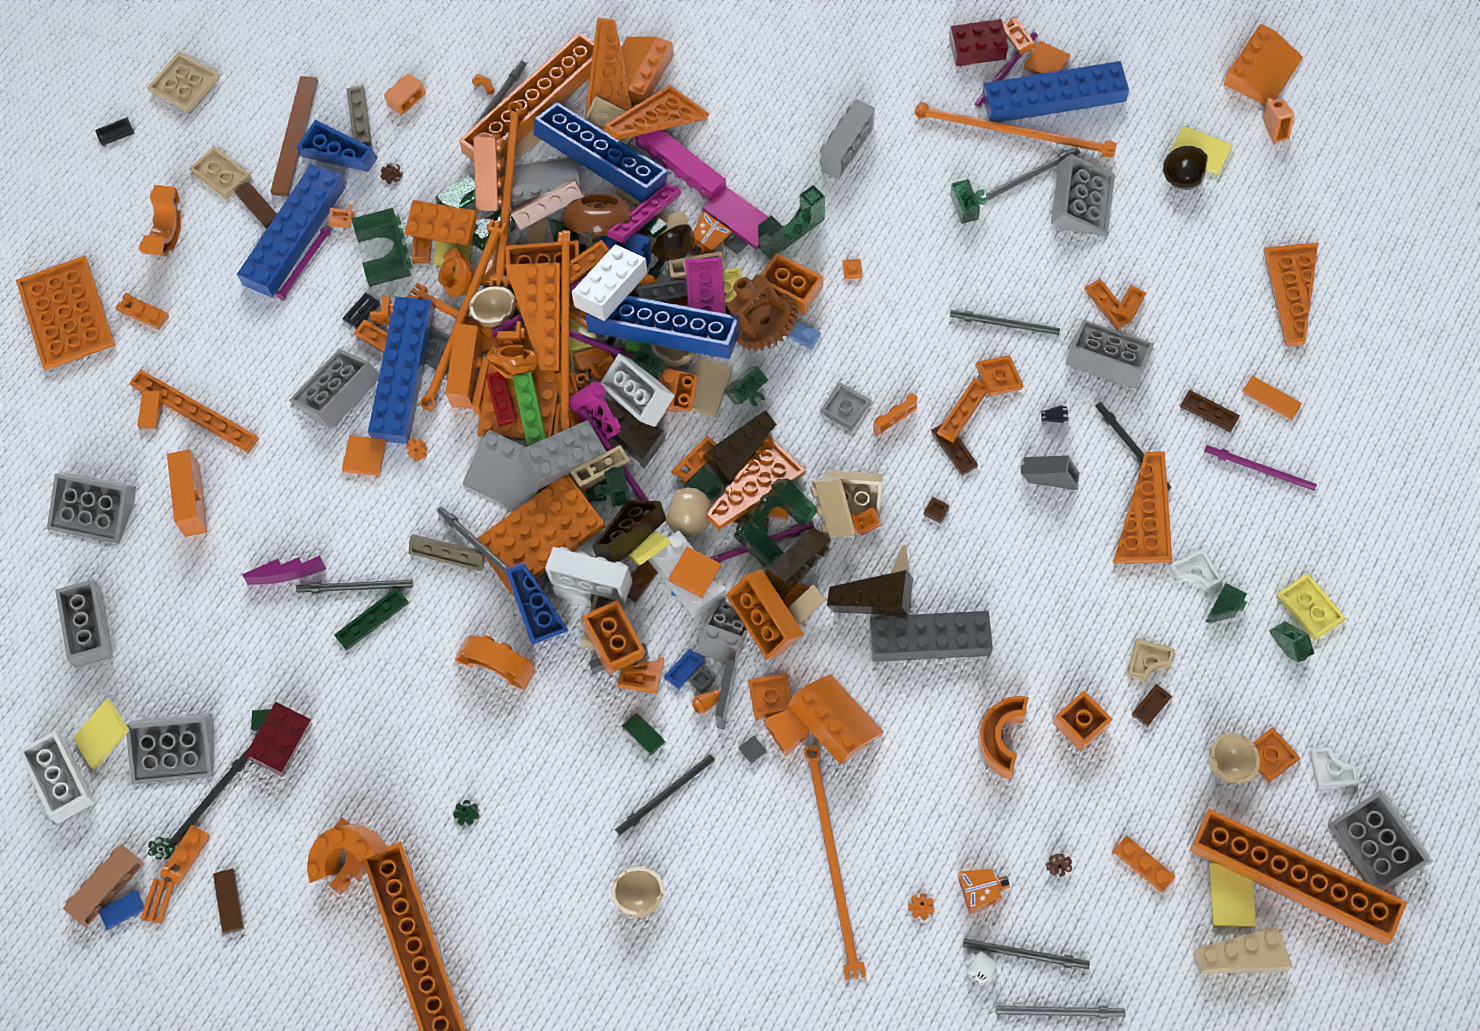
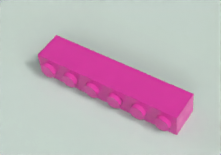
[635,130,726,200]

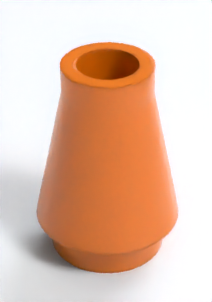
[691,689,720,714]

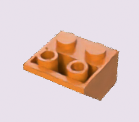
[659,368,699,412]

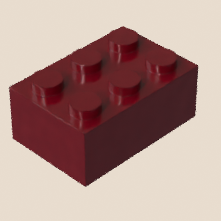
[949,19,1008,66]
[245,701,312,777]

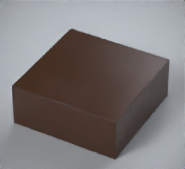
[923,497,950,523]

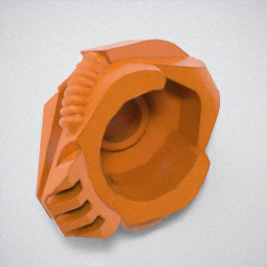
[438,248,474,298]
[486,344,537,380]

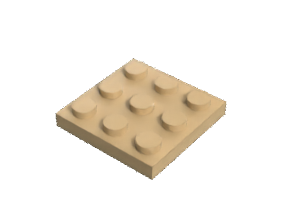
[147,52,221,114]

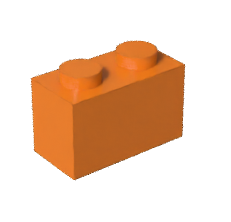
[384,73,426,116]

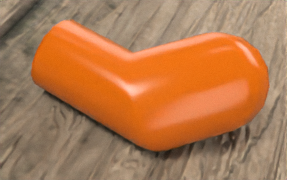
[472,74,495,95]

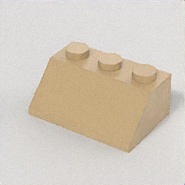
[825,470,883,518]
[810,474,856,538]

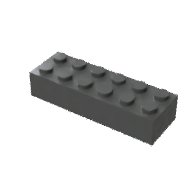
[870,611,993,662]

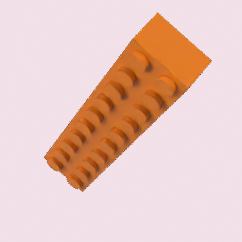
[459,32,594,161]
[1189,809,1407,945]
[363,842,468,1031]

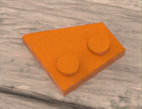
[618,657,664,694]

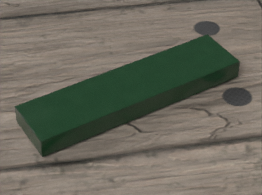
[334,587,409,651]

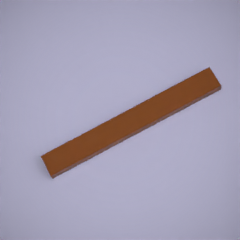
[270,76,318,197]

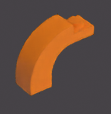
[329,817,366,895]

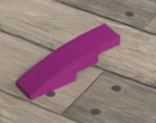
[242,555,326,585]

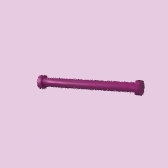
[275,227,331,301]

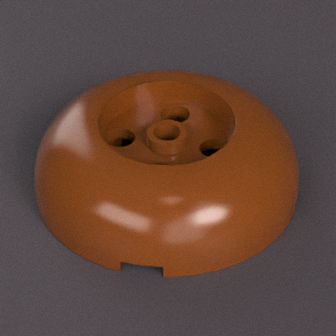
[563,193,633,236]

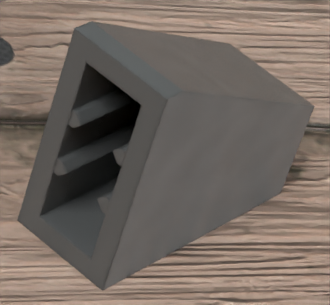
[1021,455,1080,490]

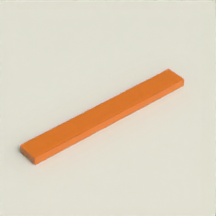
[129,369,259,453]

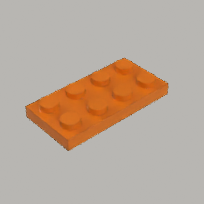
[404,200,478,247]

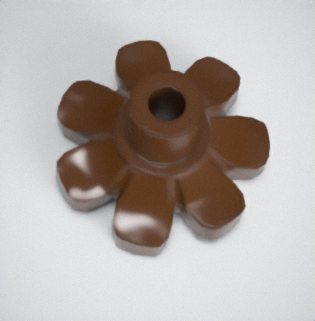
[380,163,403,184]
[1046,854,1072,877]

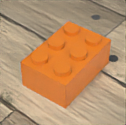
[761,253,824,315]
[581,600,645,675]

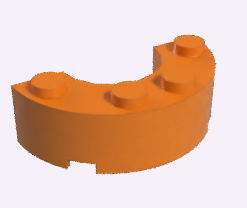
[139,185,182,257]
[455,635,535,690]
[978,696,1029,780]
[307,824,388,883]

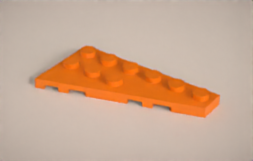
[604,85,709,140]
[1263,242,1319,346]
[505,263,561,372]
[1113,451,1172,564]

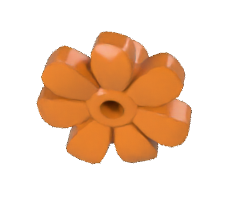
[406,438,427,462]
[908,893,934,920]

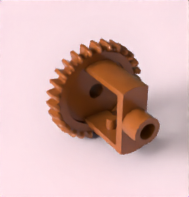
[727,274,799,352]

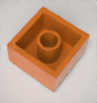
[1052,691,1113,752]

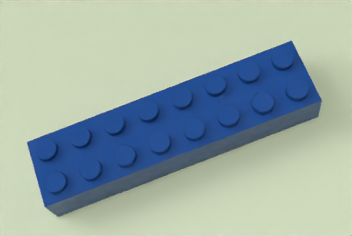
[982,61,1129,122]
[533,102,668,203]
[237,163,346,298]
[368,296,435,444]
[586,296,740,359]

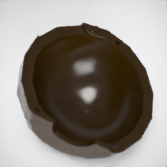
[1163,146,1208,190]
[651,224,694,262]

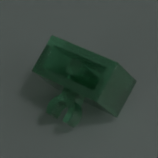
[950,179,988,224]
[723,366,768,406]
[594,467,630,507]

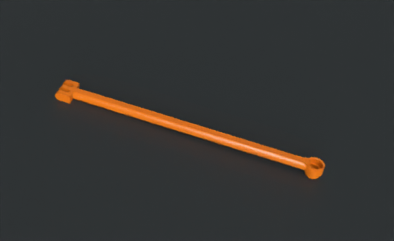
[489,101,523,289]
[914,102,1117,158]
[420,219,508,411]
[558,230,570,432]
[407,283,590,389]
[804,745,866,981]

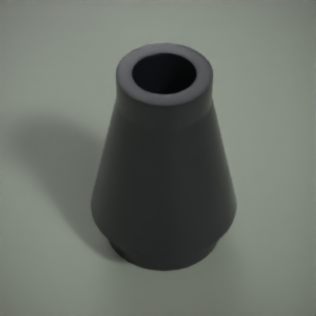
[1041,405,1069,423]

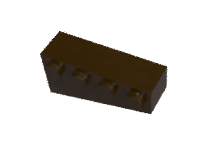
[702,410,777,487]
[592,500,666,563]
[765,527,831,599]
[827,570,913,615]

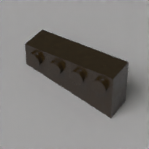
[597,397,665,469]

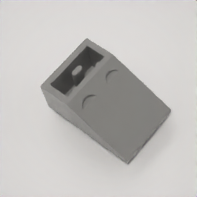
[697,600,749,663]

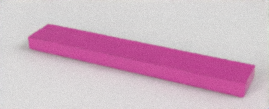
[608,184,681,243]

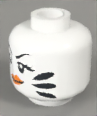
[965,952,998,984]

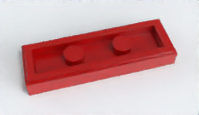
[485,371,517,427]

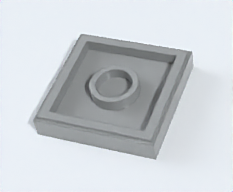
[820,383,872,431]

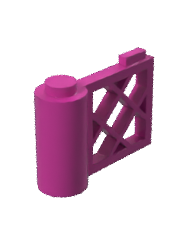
[569,382,621,440]

